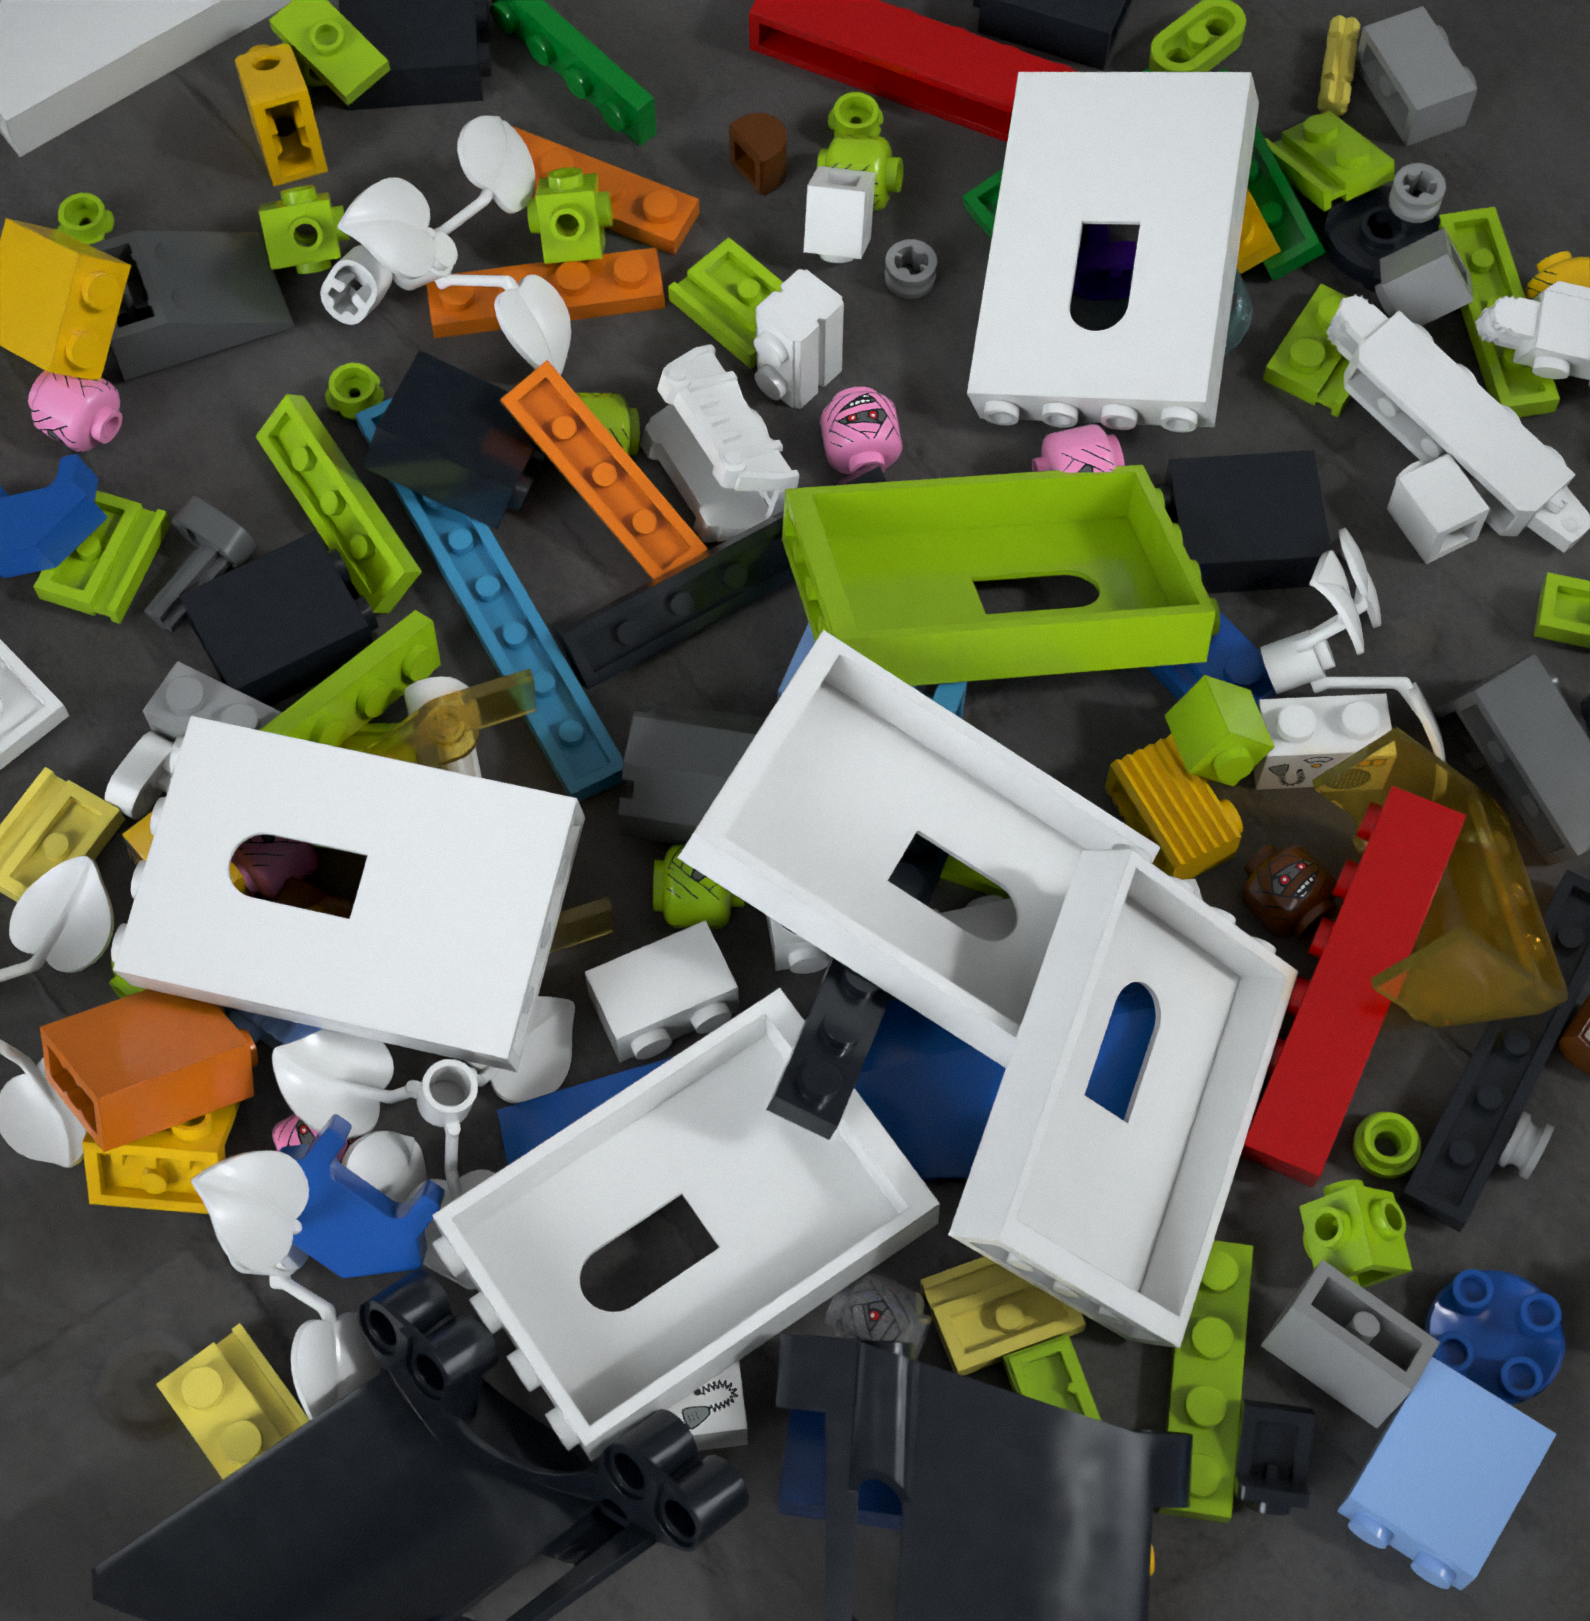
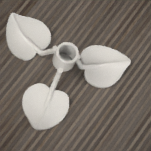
[338,116,571,375]
[1260,528,1446,796]
[0,856,114,1168]
[272,996,575,1290]
[191,1130,427,1420]

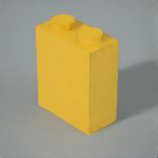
[0,218,131,380]

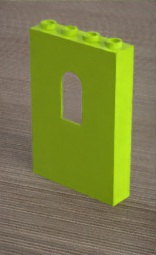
[782,464,1220,686]

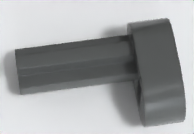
[144,496,258,633]

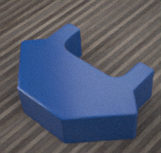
[0,454,107,579]
[279,1114,445,1279]

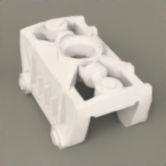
[640,344,799,543]

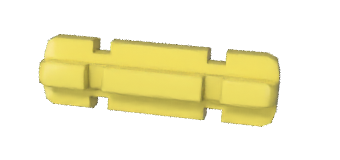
[1317,15,1360,117]

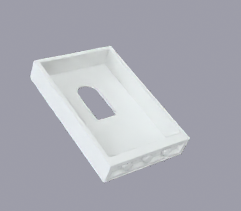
[0,0,292,157]
[967,72,1259,432]
[678,630,1160,1068]
[111,716,585,1073]
[948,844,1298,1348]
[432,988,940,1461]

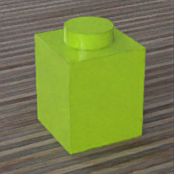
[1164,675,1275,787]

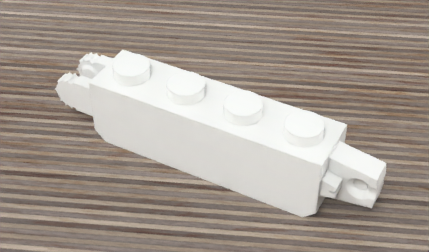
[1474,281,1590,386]
[1326,294,1590,553]

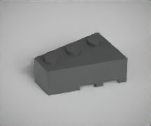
[1432,653,1590,866]

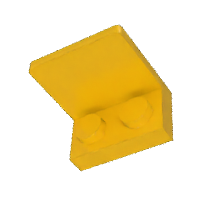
[82,1101,241,1214]

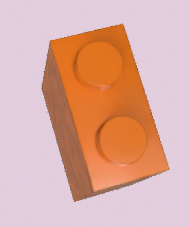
[40,989,258,1152]

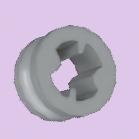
[1388,163,1446,223]
[885,239,937,299]
[1496,1111,1555,1180]

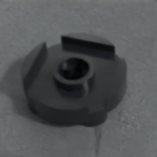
[1321,180,1440,293]

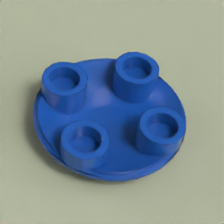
[1425,1269,1565,1405]

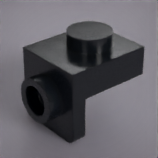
[1234,1399,1315,1515]

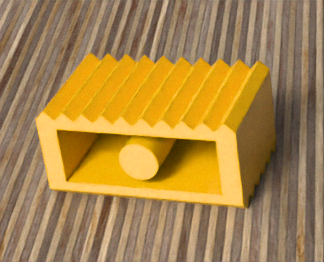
[1105,733,1243,880]

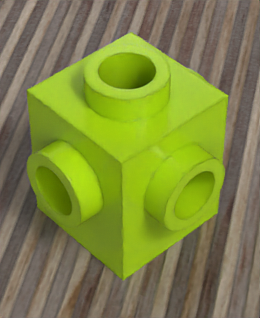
[527,167,613,264]
[259,185,350,274]
[1299,1179,1413,1288]

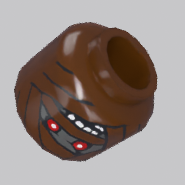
[1242,844,1338,941]

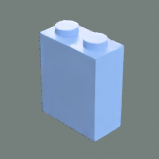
[1337,1357,1557,1591]

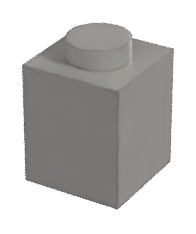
[1375,228,1474,326]

